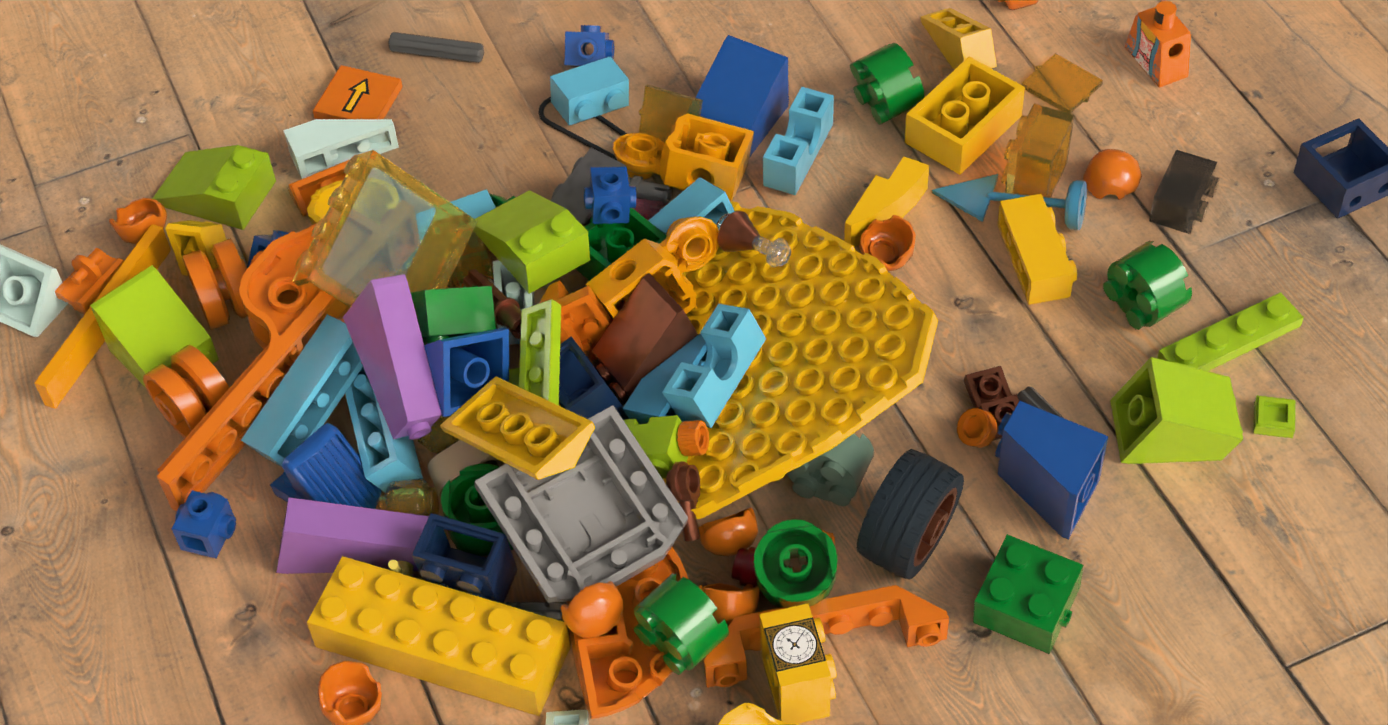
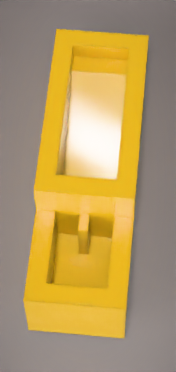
[844,156,929,247]

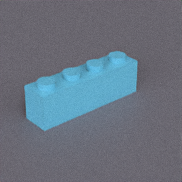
[241,314,363,468]
[345,367,423,498]

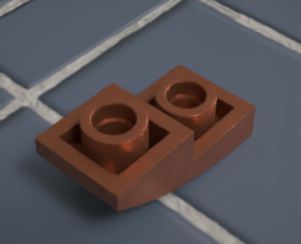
[963,366,1019,441]

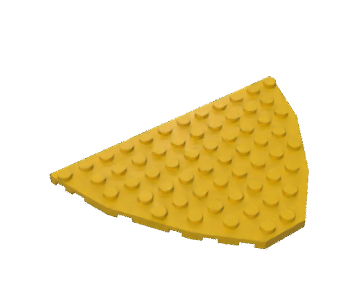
[663,201,938,520]

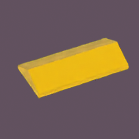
[440,376,595,480]

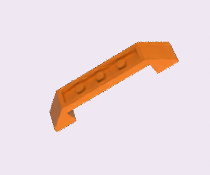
[704,585,949,688]

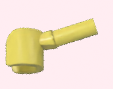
[388,560,414,577]

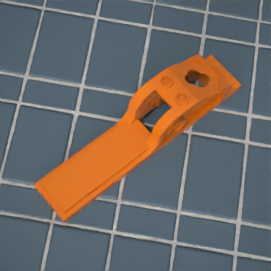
[157,200,419,512]

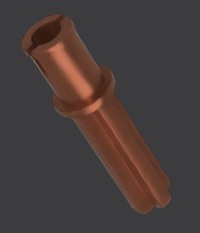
[463,269,522,339]

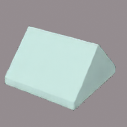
[0,244,68,337]

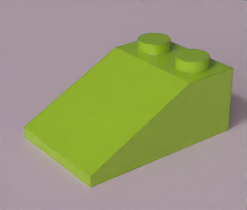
[152,145,276,230]
[469,190,590,294]

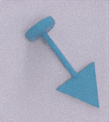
[932,174,1087,230]

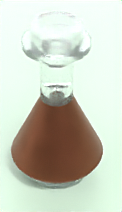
[716,211,791,267]

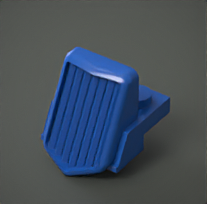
[270,423,382,509]

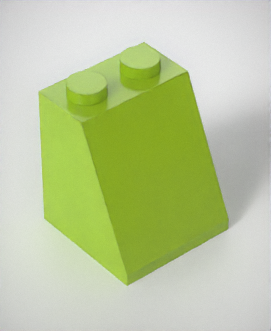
[90,265,219,388]
[1110,357,1243,464]

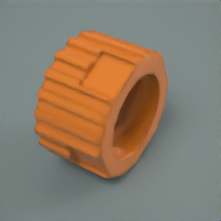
[677,420,709,456]

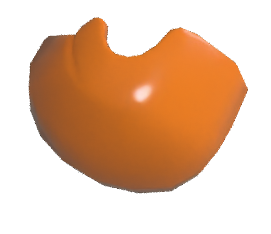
[1083,149,1142,200]
[109,198,167,244]
[859,215,916,272]
[698,507,758,557]
[560,581,624,638]
[698,583,760,626]
[318,660,382,725]

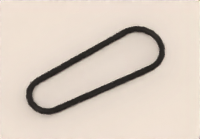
[538,97,628,160]

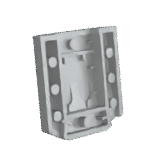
[475,406,688,603]

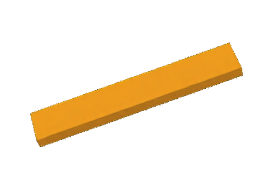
[34,224,171,409]

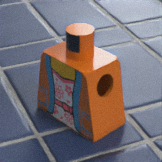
[1125,1,1191,88]

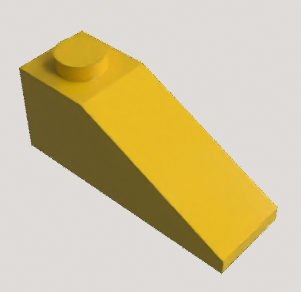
[920,8,997,70]

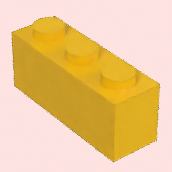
[997,194,1077,305]

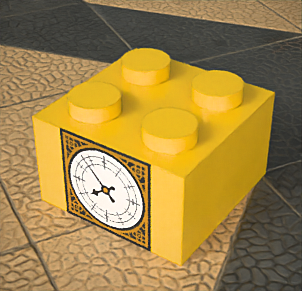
[759,603,837,724]

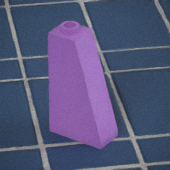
[343,274,442,440]
[276,497,429,574]

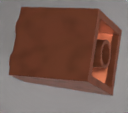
[592,273,698,405]

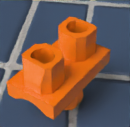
[55,248,124,314]

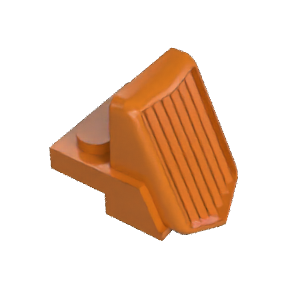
[520,280,613,364]

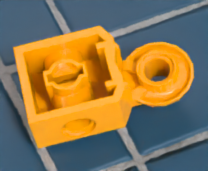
[613,113,754,201]
[586,216,719,320]

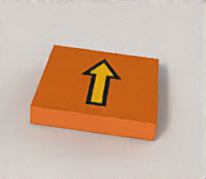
[313,65,403,119]

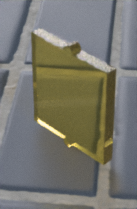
[1022,53,1103,115]
[638,84,703,143]

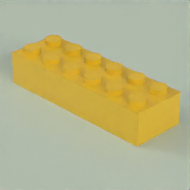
[307,556,571,717]

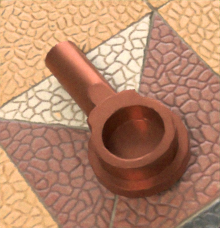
[666,461,700,542]

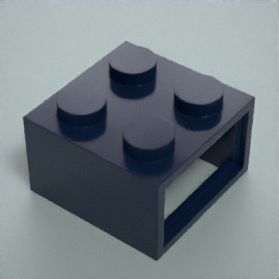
[1293,118,1388,219]
[559,336,629,420]
[412,513,518,604]

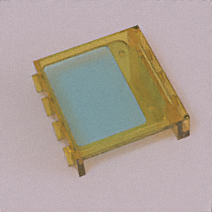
[292,150,478,307]

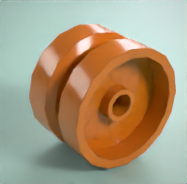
[182,238,248,330]
[143,345,229,438]

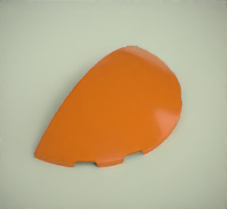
[566,546,688,719]

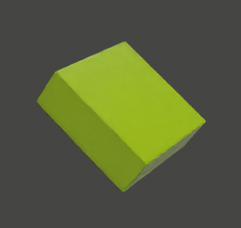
[1253,395,1296,438]

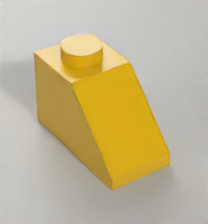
[165,220,227,276]

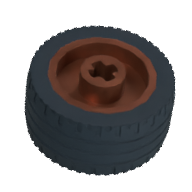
[856,449,964,580]

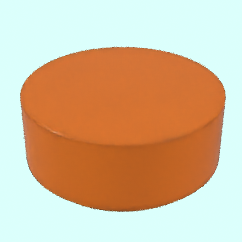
[957,408,997,448]

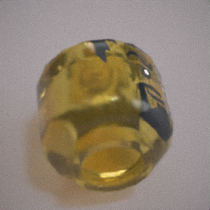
[379,479,439,516]

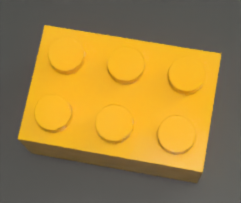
[905,57,1025,175]

